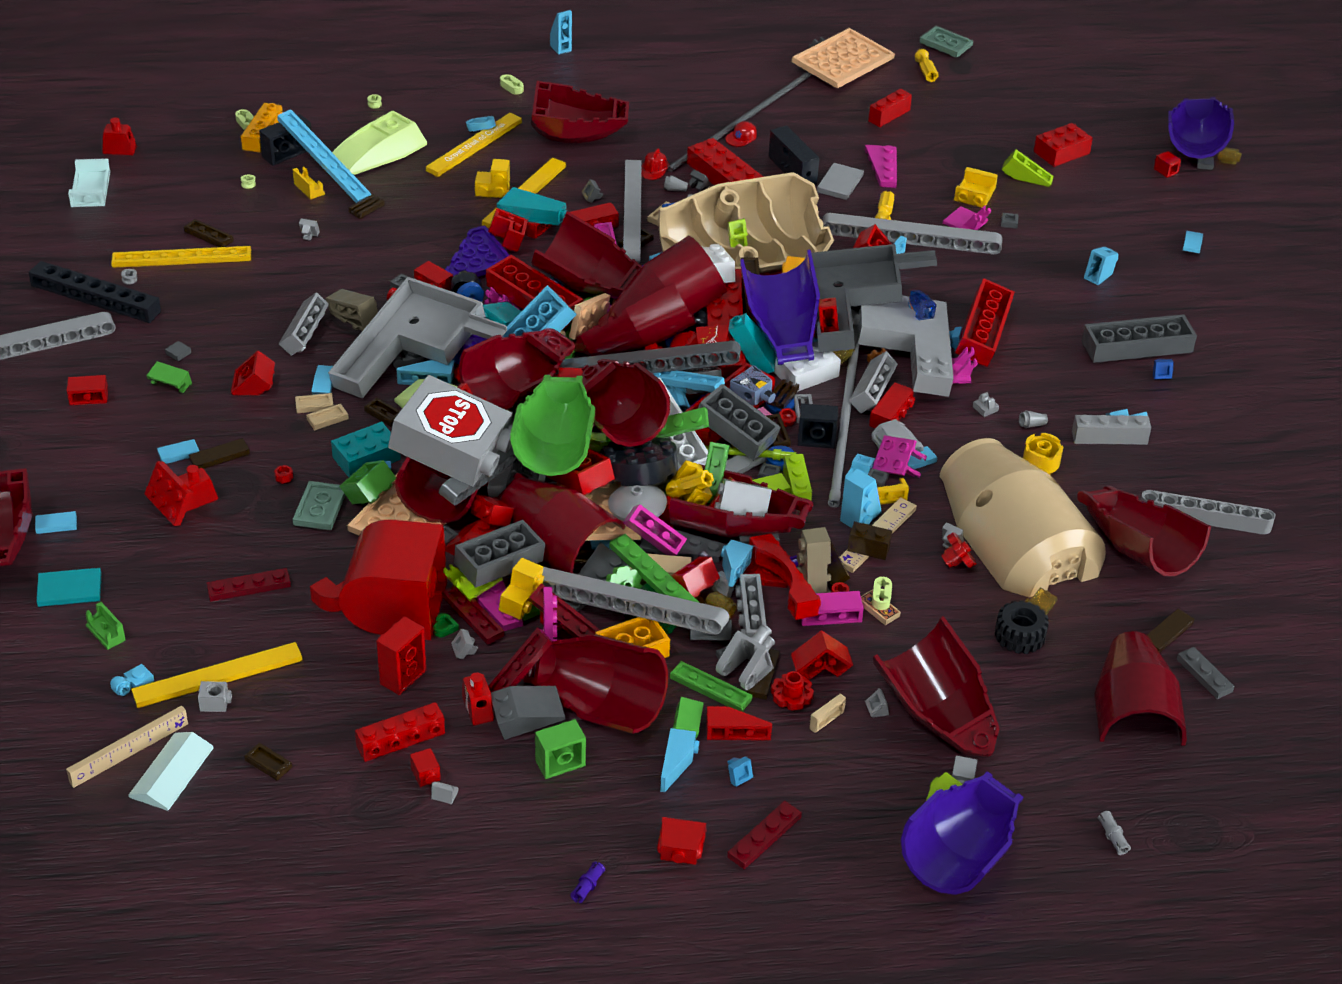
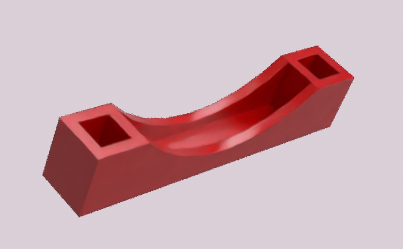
[749,534,821,620]

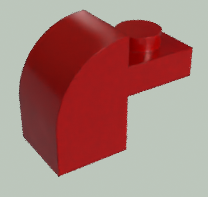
[310,577,344,612]

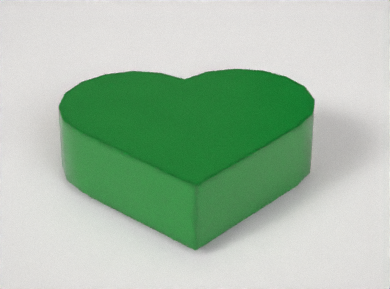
[433,614,459,637]

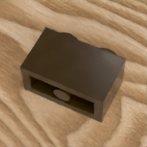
[847,521,893,560]

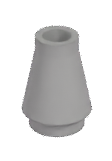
[664,175,688,192]
[1019,410,1048,428]

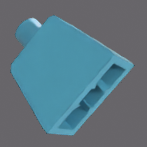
[1084,247,1118,285]

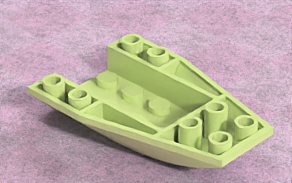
[332,111,427,175]

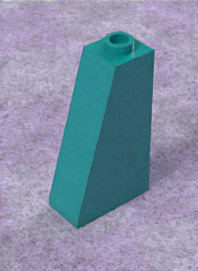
[497,187,567,225]
[728,313,776,374]

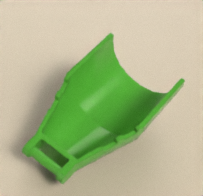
[510,375,595,476]

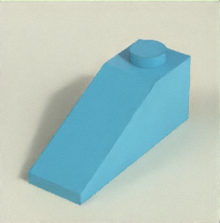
[550,10,572,54]
[397,360,455,385]
[721,540,753,587]
[660,728,699,792]

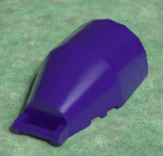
[1168,97,1234,159]
[740,249,820,365]
[901,771,1024,895]

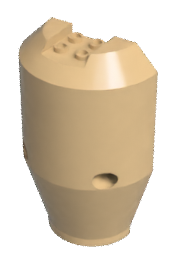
[658,172,834,274]
[939,438,1106,598]

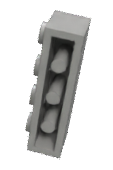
[279,292,329,356]
[849,351,898,413]
[1072,415,1151,445]
[735,574,766,637]

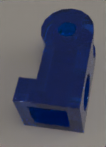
[908,290,937,320]

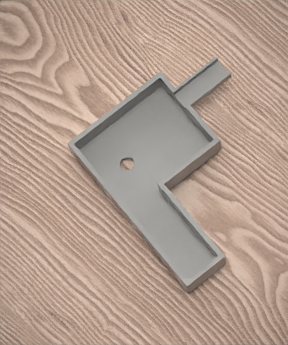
[328,277,507,398]
[851,296,954,397]

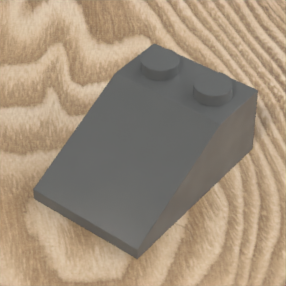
[491,686,566,740]

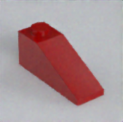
[706,706,772,740]

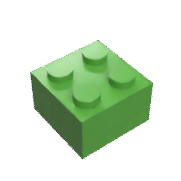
[339,460,396,504]
[535,719,586,779]

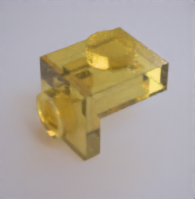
[1025,587,1058,615]

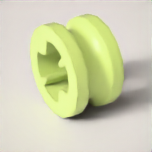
[367,94,382,109]
[241,174,256,189]

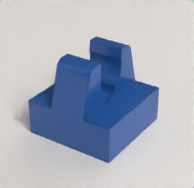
[1153,359,1174,379]

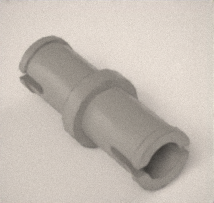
[1098,811,1131,855]

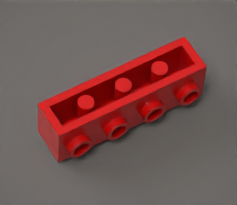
[355,702,445,762]

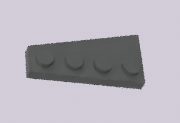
[640,529,726,563]
[562,542,630,612]

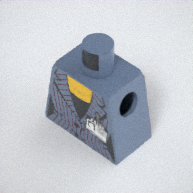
[730,365,776,406]

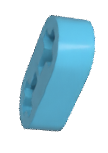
[466,116,496,131]

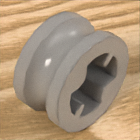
[121,269,137,284]

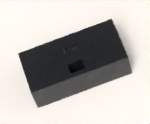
[768,125,819,185]

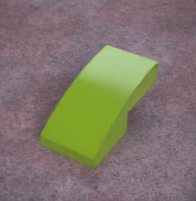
[728,218,748,247]

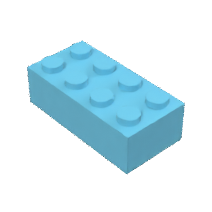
[503,285,577,337]

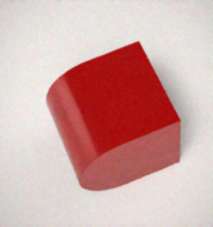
[339,519,448,640]

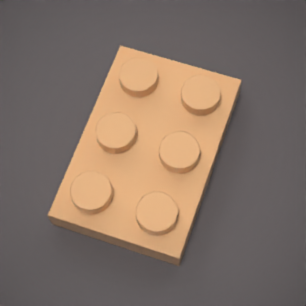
[569,293,611,340]

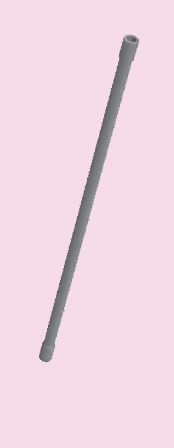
[828,306,859,508]

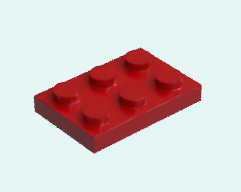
[145,461,193,526]

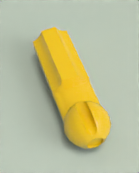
[915,49,939,82]
[875,191,894,220]
[665,470,714,499]

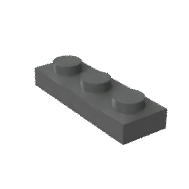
[1177,647,1235,699]

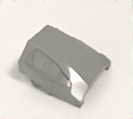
[872,419,923,452]

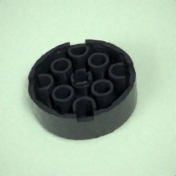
[600,437,678,486]

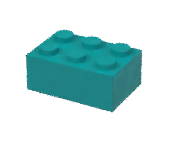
[331,422,401,477]

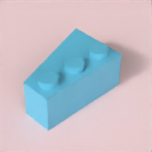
[840,469,882,528]

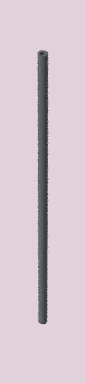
[668,71,813,172]

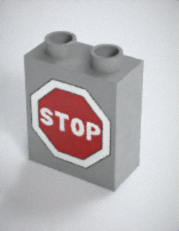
[388,375,512,487]

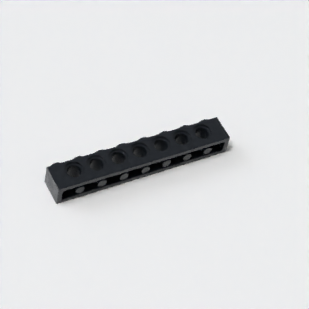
[28,261,161,323]

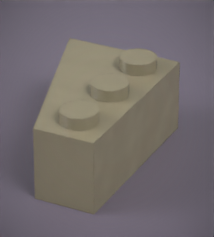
[326,289,378,331]
[797,527,831,593]

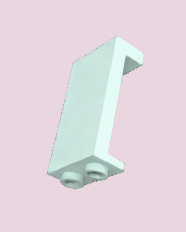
[68,159,110,207]

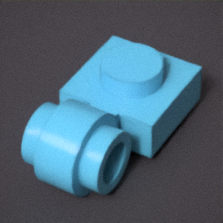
[110,664,154,696]

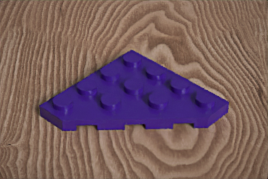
[445,225,510,277]

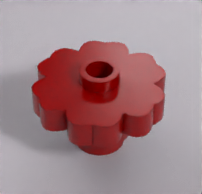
[941,532,977,568]
[771,671,814,710]

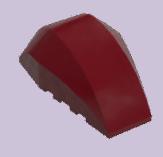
[531,81,629,143]
[0,468,32,567]

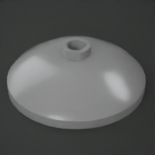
[608,485,667,521]

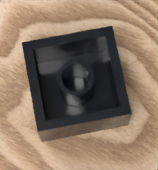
[797,403,838,449]

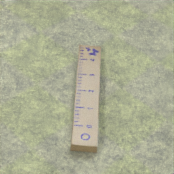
[840,497,917,573]
[66,706,188,788]

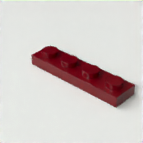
[206,568,291,602]
[528,583,600,638]
[442,585,504,645]
[488,627,553,692]
[727,801,802,870]

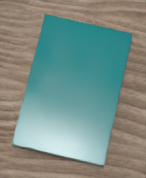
[37,568,101,607]

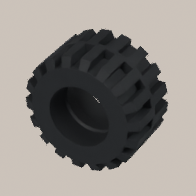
[995,600,1049,654]

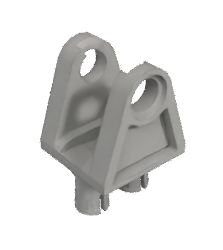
[716,624,775,690]

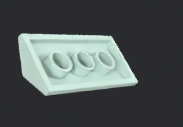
[129,732,213,811]

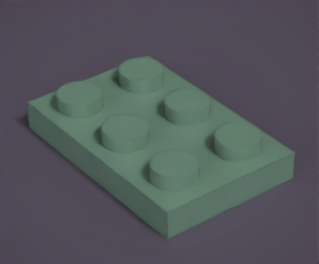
[920,26,973,57]
[293,481,345,530]

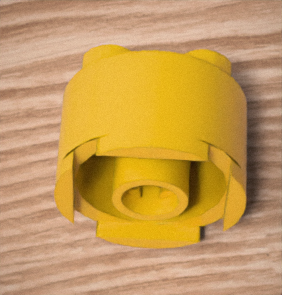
[1023,433,1063,475]

